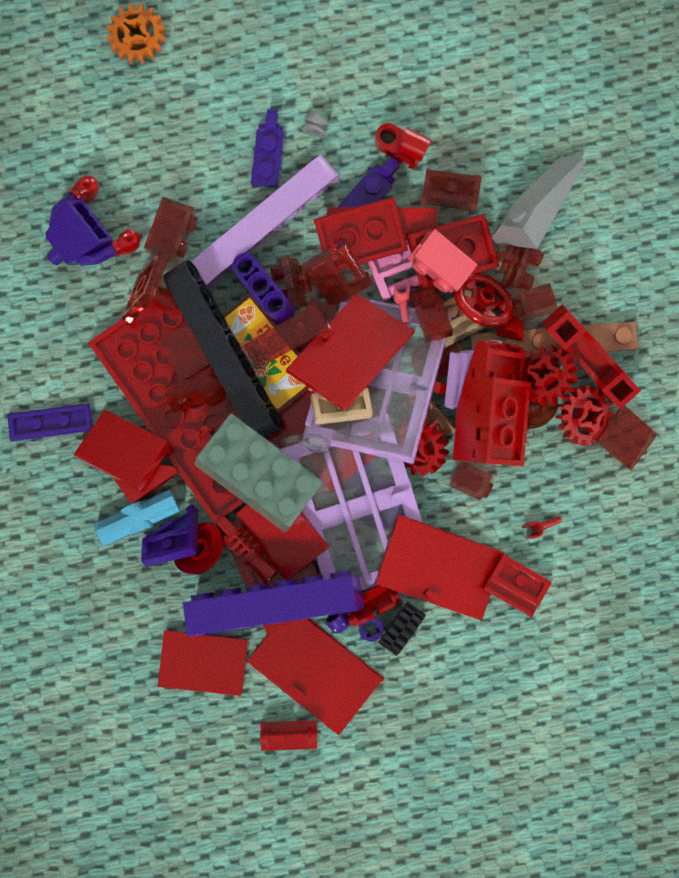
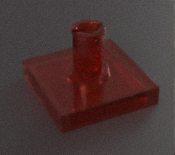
[122,251,176,324]

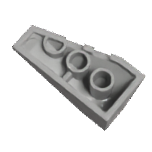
[492,156,585,249]

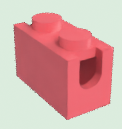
[408,229,478,293]

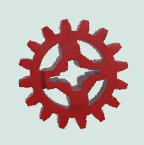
[523,345,578,406]
[555,385,614,446]
[393,417,450,477]

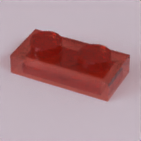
[410,286,453,342]

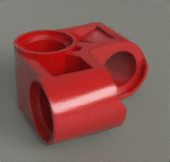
[374,123,432,170]

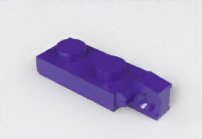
[251,109,284,188]
[338,157,400,207]

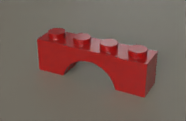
[542,304,641,409]

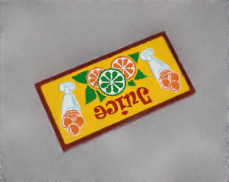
[223,293,309,414]

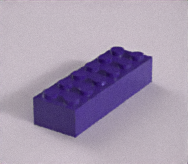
[183,570,364,637]

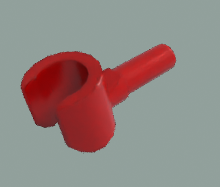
[522,516,562,539]

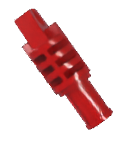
[216,516,278,583]

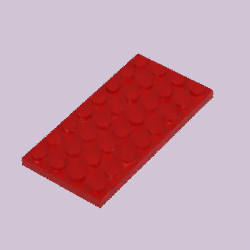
[88,288,306,524]

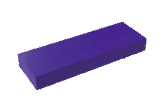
[7,403,93,442]

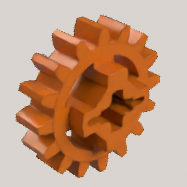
[106,4,166,65]

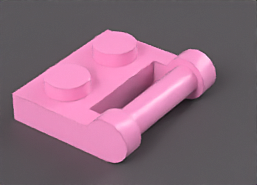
[367,239,420,302]

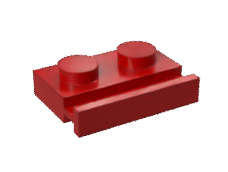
[483,554,552,618]

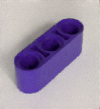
[232,252,295,324]

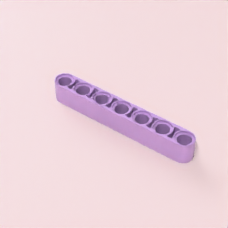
[191,155,340,289]

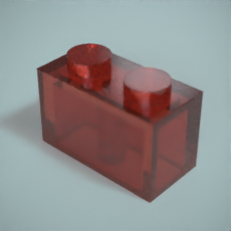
[421,169,481,212]
[144,197,198,264]

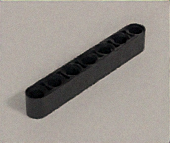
[163,260,283,438]

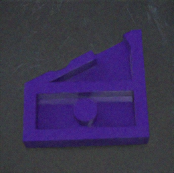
[141,505,198,567]

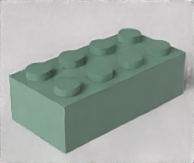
[194,414,323,532]

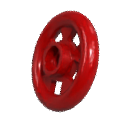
[453,273,514,328]

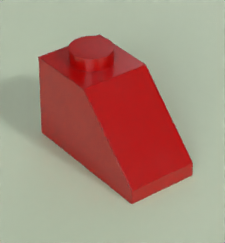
[113,464,179,504]

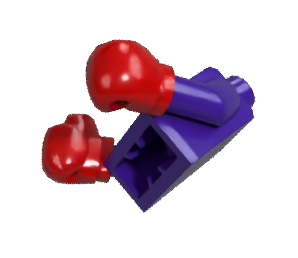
[45,175,140,266]

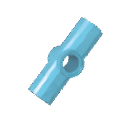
[94,490,181,546]

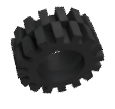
[378,601,426,656]

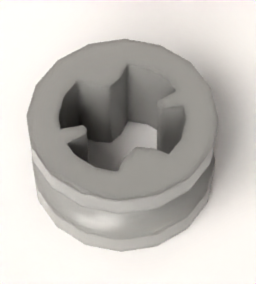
[301,114,328,137]

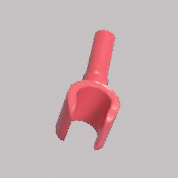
[393,284,410,324]

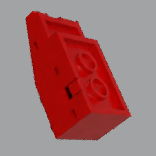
[453,339,531,466]

